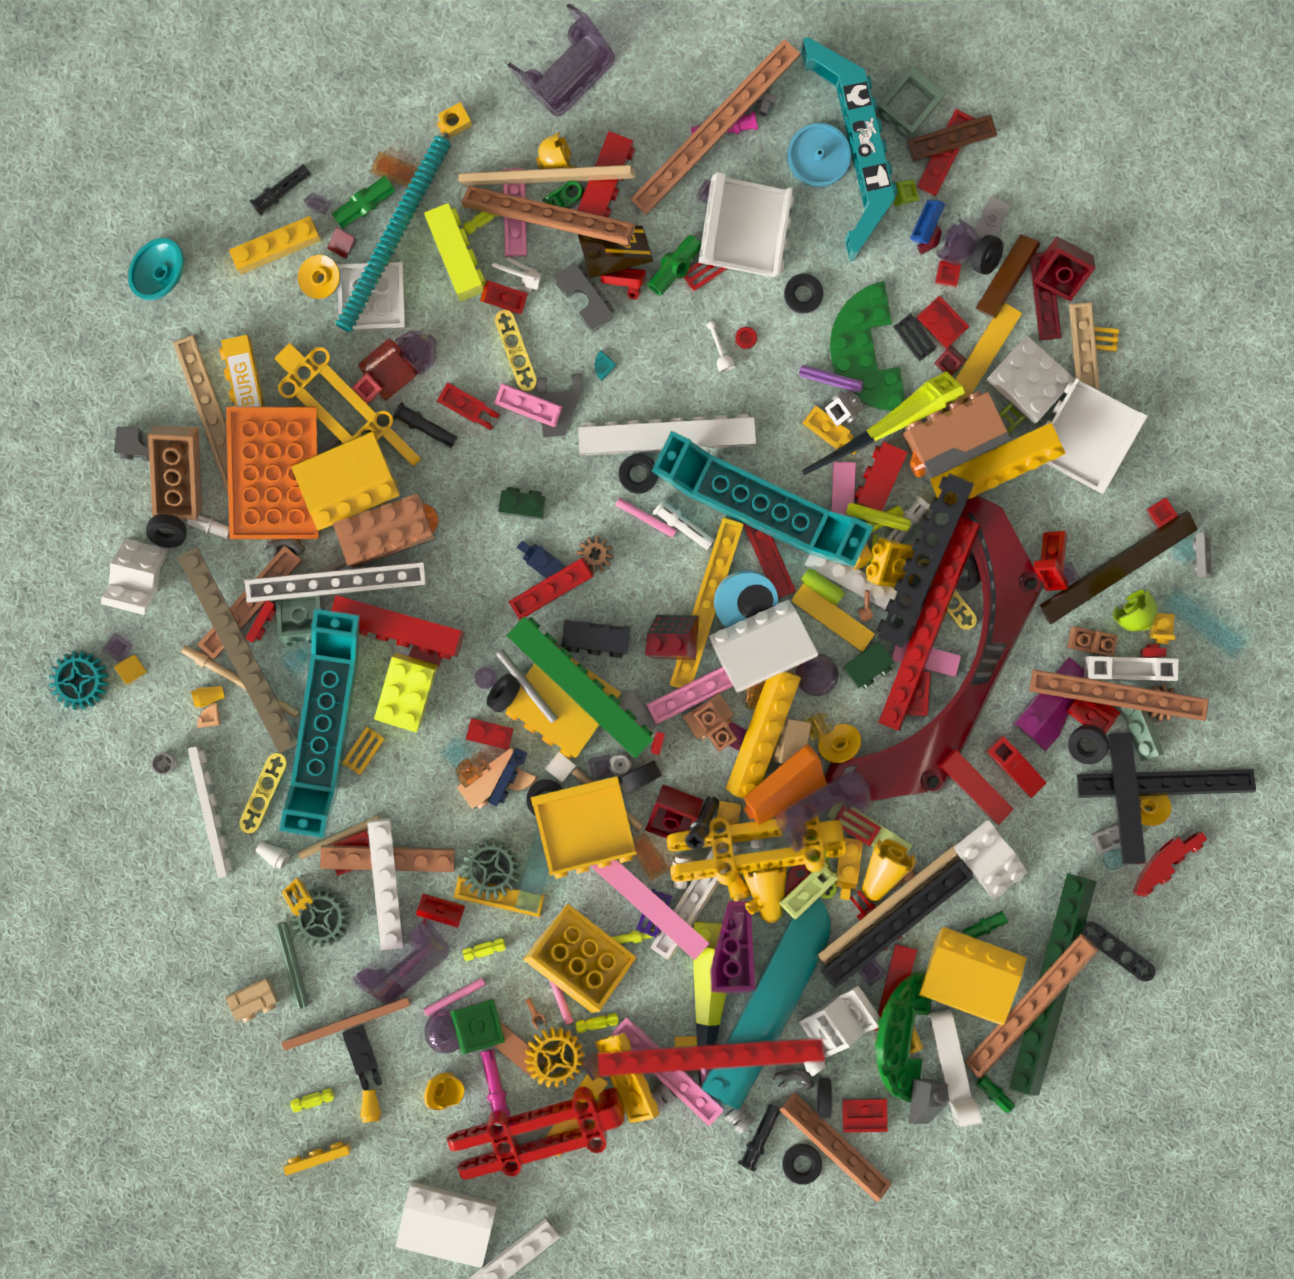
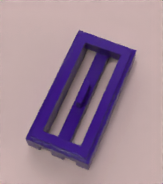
[636,888,672,938]

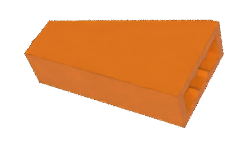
[744,744,827,825]

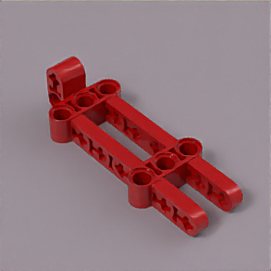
[446,1087,624,1180]

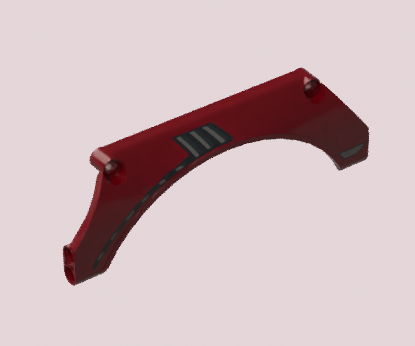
[824,496,1043,805]

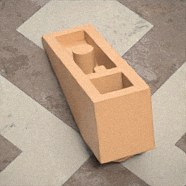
[457,748,514,809]

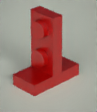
[1034,531,1068,591]

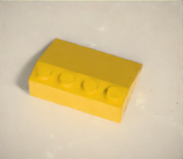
[291,431,400,531]
[523,904,637,1013]
[919,927,1027,1025]

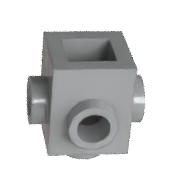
[824,391,864,426]

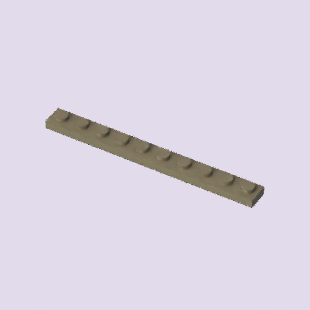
[177,547,298,754]

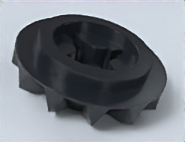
[956,556,981,591]

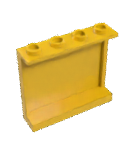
[505,649,622,759]
[531,776,636,879]

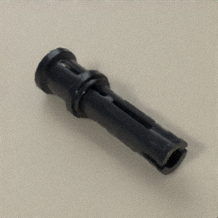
[249,163,311,216]
[392,402,458,449]
[685,796,719,850]
[738,1103,781,1172]

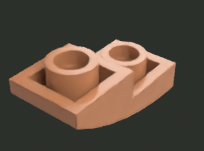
[1067,627,1118,657]
[692,701,737,752]

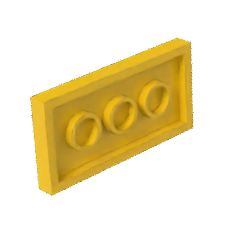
[594,1032,660,1123]

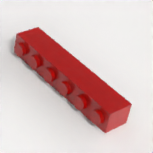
[331,595,465,660]

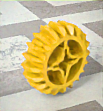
[524,1027,584,1088]

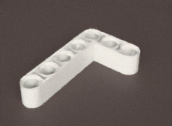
[929,1009,981,1128]

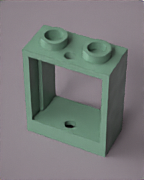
[877,66,946,138]

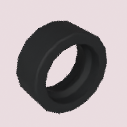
[618,760,662,794]

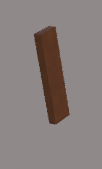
[907,114,997,162]
[976,234,1041,319]

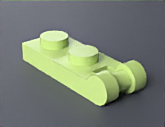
[780,863,839,920]

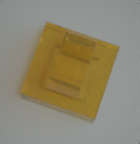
[803,712,833,741]

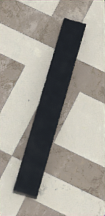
[1076,769,1256,798]

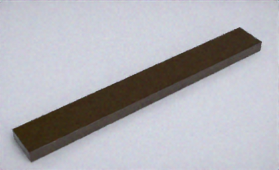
[1039,510,1198,624]

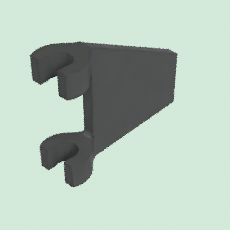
[537,374,582,438]

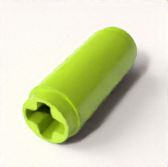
[801,567,845,605]

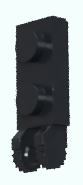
[342,1025,382,1091]

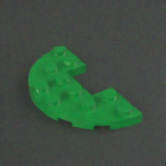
[830,281,905,411]
[875,970,932,1103]

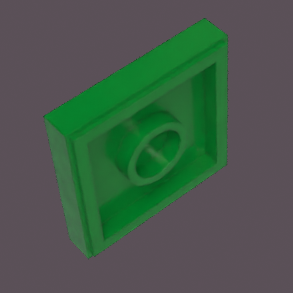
[451,999,505,1055]

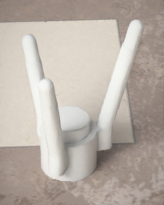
[492,257,542,293]

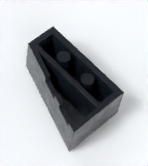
[561,620,631,658]

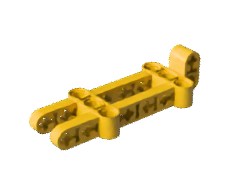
[274,343,421,483]
[666,804,846,885]

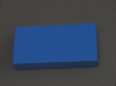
[910,200,946,244]

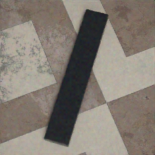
[1108,733,1146,865]

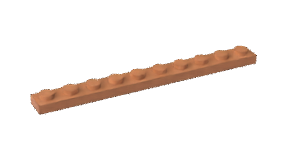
[630,39,801,216]

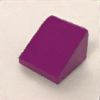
[728,722,747,751]

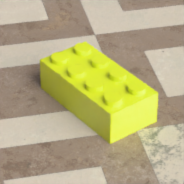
[424,203,486,302]

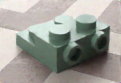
[276,595,322,647]

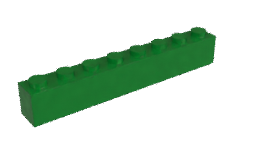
[506,616,654,759]

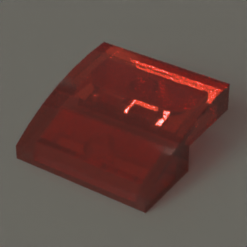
[358,337,418,401]

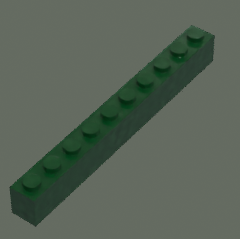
[1009,873,1097,1096]

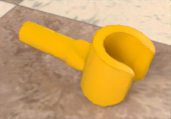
[745,897,762,915]

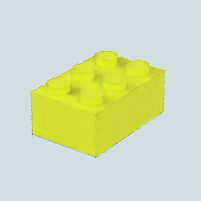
[374,652,438,732]

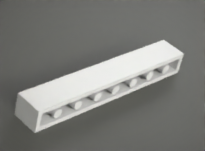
[578,414,756,456]
[245,562,426,603]

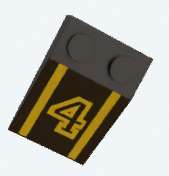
[578,225,653,278]

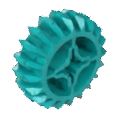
[49,651,110,710]

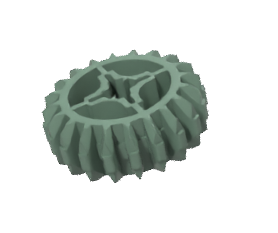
[461,840,521,900]
[291,887,351,948]

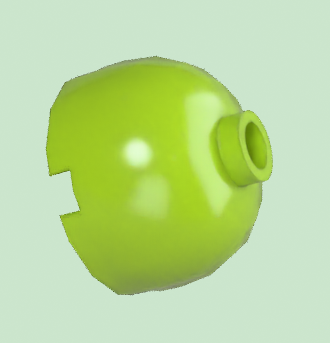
[1112,589,1158,632]

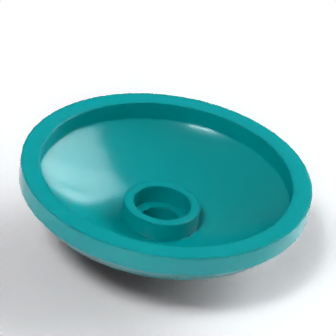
[128,238,185,301]

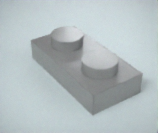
[1193,533,1212,578]
[618,690,658,730]

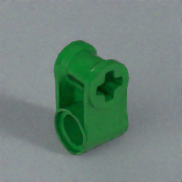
[542,181,585,209]

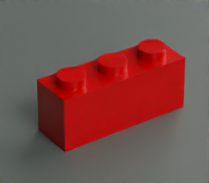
[854,442,908,511]

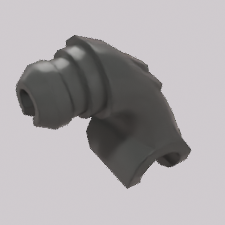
[263,539,305,557]
[773,1069,814,1090]

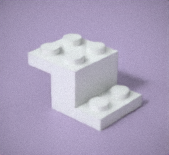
[101,538,168,615]
[953,820,1028,900]
[798,986,880,1058]

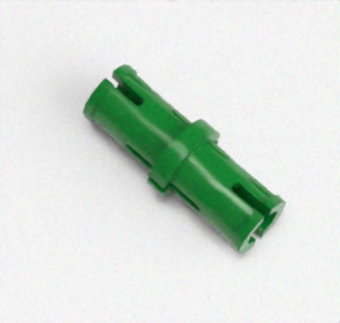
[962,910,1008,938]

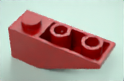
[984,736,1046,798]

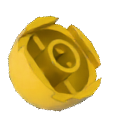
[536,132,576,169]

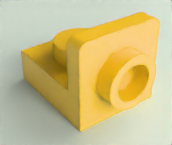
[1149,613,1176,644]

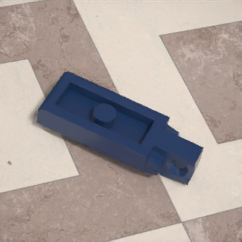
[517,540,566,579]
[489,747,527,807]

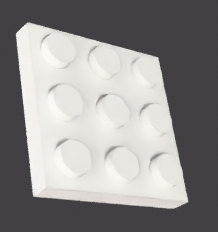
[337,262,406,331]
[986,335,1075,424]

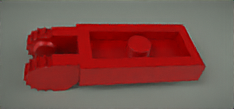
[437,382,500,431]

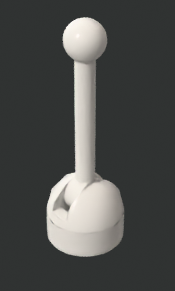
[707,321,736,373]

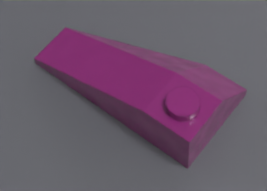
[1012,657,1084,752]
[710,901,756,993]

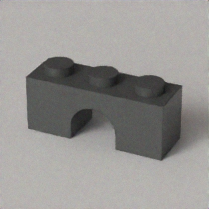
[553,262,614,333]
[114,426,150,462]

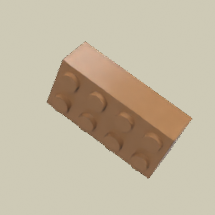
[148,425,202,520]

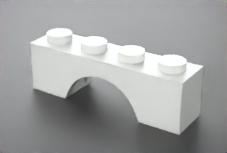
[1084,656,1179,681]

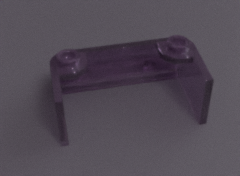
[507,3,615,116]

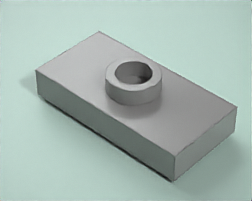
[972,196,1011,240]
[1090,823,1120,855]

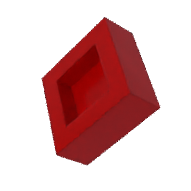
[935,260,961,288]
[1146,497,1178,528]
[1140,644,1166,658]

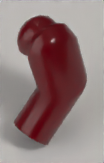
[917,225,942,255]

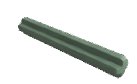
[275,922,309,1009]

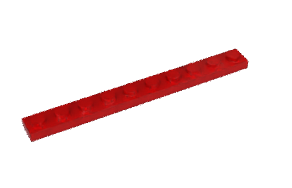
[878,517,980,731]
[598,1037,825,1076]

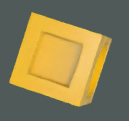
[437,102,472,138]

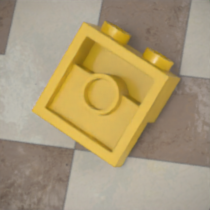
[866,538,921,587]

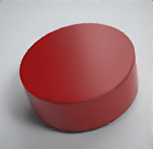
[735,327,757,349]

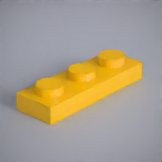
[283,1141,352,1176]

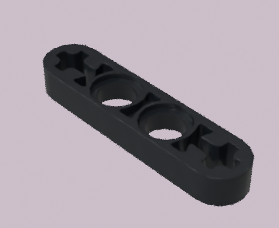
[1083,921,1156,982]

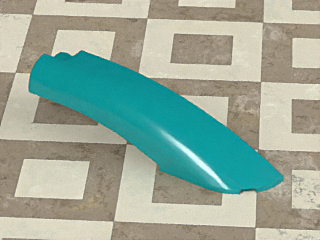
[701,898,831,1109]

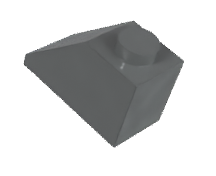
[908,1079,948,1124]

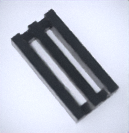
[893,313,937,362]

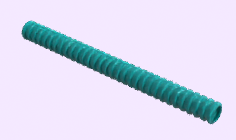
[335,136,452,332]

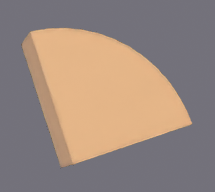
[198,703,221,728]
[508,768,538,791]

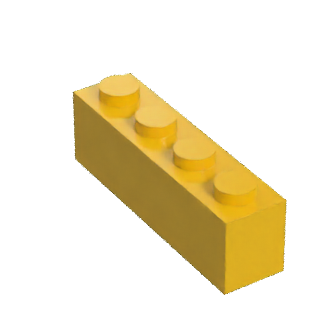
[229,216,322,274]

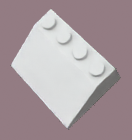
[709,600,818,693]
[396,1181,498,1268]

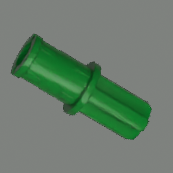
[976,1074,1015,1113]

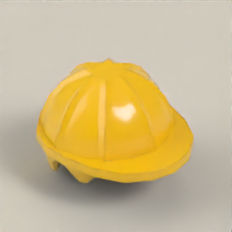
[424,1072,465,1110]

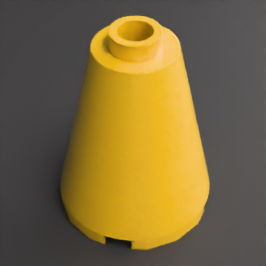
[862,839,916,901]
[743,867,787,923]

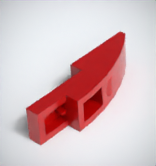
[1133,831,1208,897]

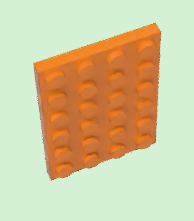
[226,406,319,539]

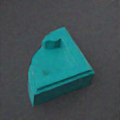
[595,350,617,381]

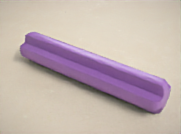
[799,365,863,393]

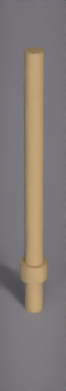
[181,645,300,719]

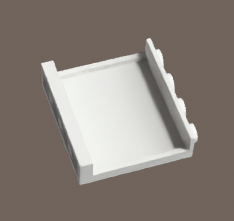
[698,172,794,277]
[1045,378,1147,494]

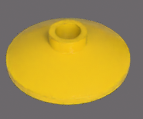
[298,255,340,299]
[818,724,862,763]
[1139,795,1172,826]

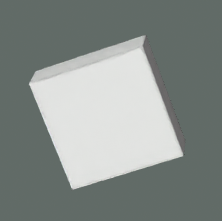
[545,752,576,782]

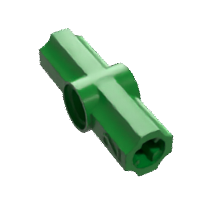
[331,176,396,229]
[647,234,701,296]

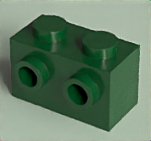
[498,487,546,520]
[842,641,895,689]

